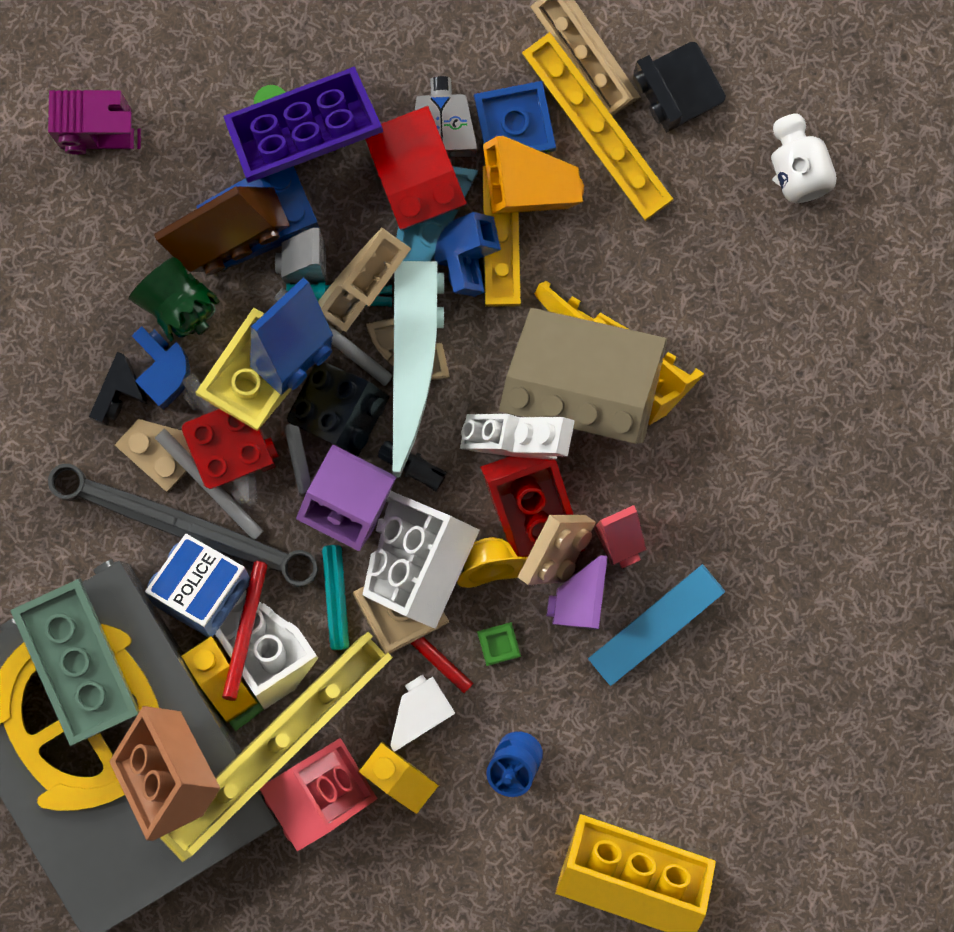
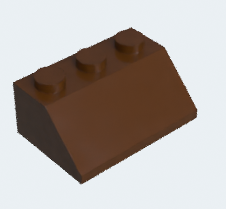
[154,186,290,275]

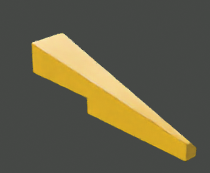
[534,281,704,425]

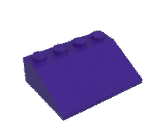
[223,66,384,183]

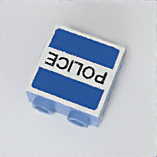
[145,534,250,638]

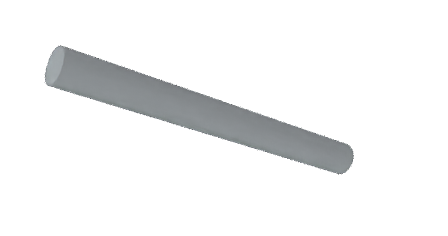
[274,288,393,386]
[155,428,264,540]

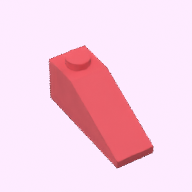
[594,505,646,569]

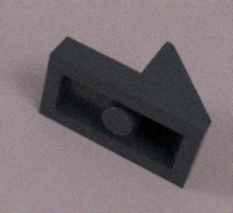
[89,352,147,426]

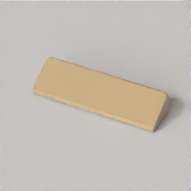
[530,0,641,116]

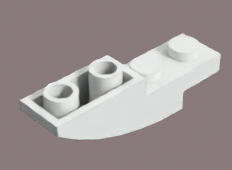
[460,414,575,460]

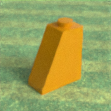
[483,136,584,214]

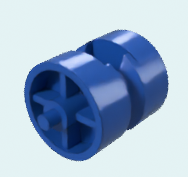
[486,731,543,797]

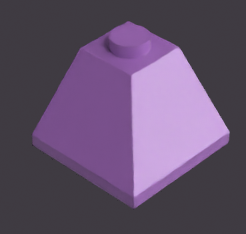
[546,555,608,630]

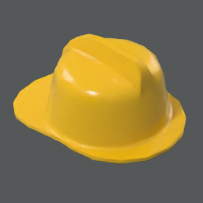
[457,537,528,588]

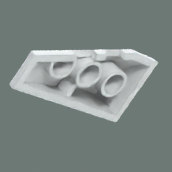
[215,590,318,710]

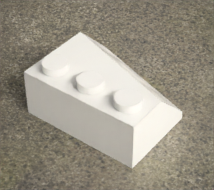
[362,491,480,629]

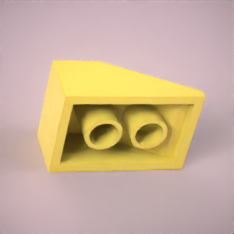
[196,308,292,431]

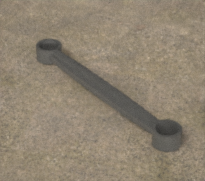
[48,463,318,587]

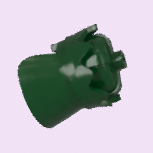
[129,257,220,342]

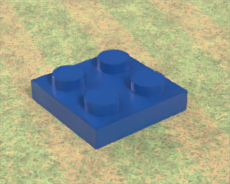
[474,81,556,153]

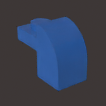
[435,212,501,297]
[132,326,190,410]

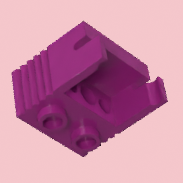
[48,90,141,155]

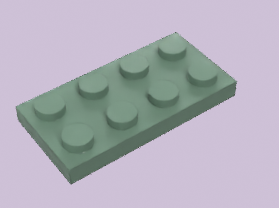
[10,579,140,746]

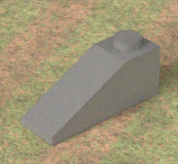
[275,228,326,283]

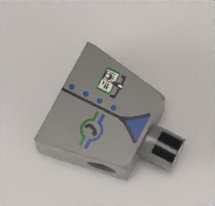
[415,76,477,157]

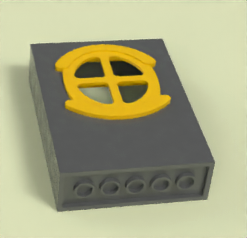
[0,559,280,932]

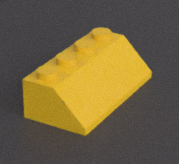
[555,814,716,932]

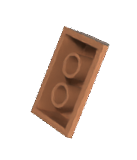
[109,706,220,841]

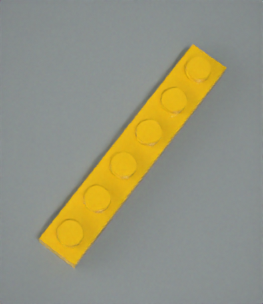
[522,32,674,221]

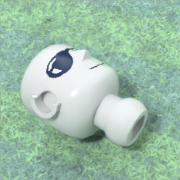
[771,114,837,203]

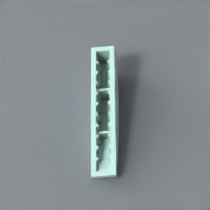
[393,261,444,477]

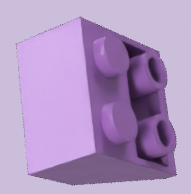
[296,445,396,551]

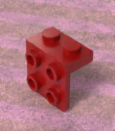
[182,409,279,489]

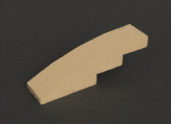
[318,227,411,333]

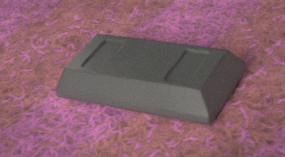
[284,424,311,497]

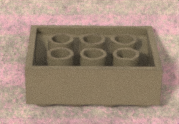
[499,307,668,444]

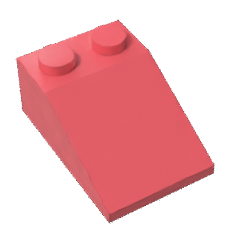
[260,738,378,852]

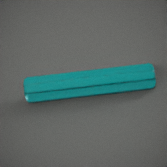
[322,545,350,650]

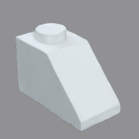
[390,674,455,752]

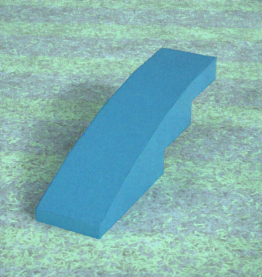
[588,564,725,686]

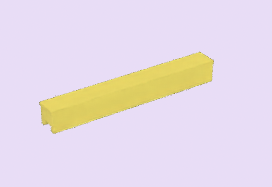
[160,632,393,862]

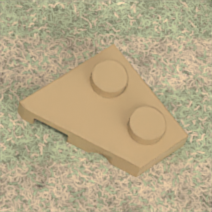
[115,419,192,492]

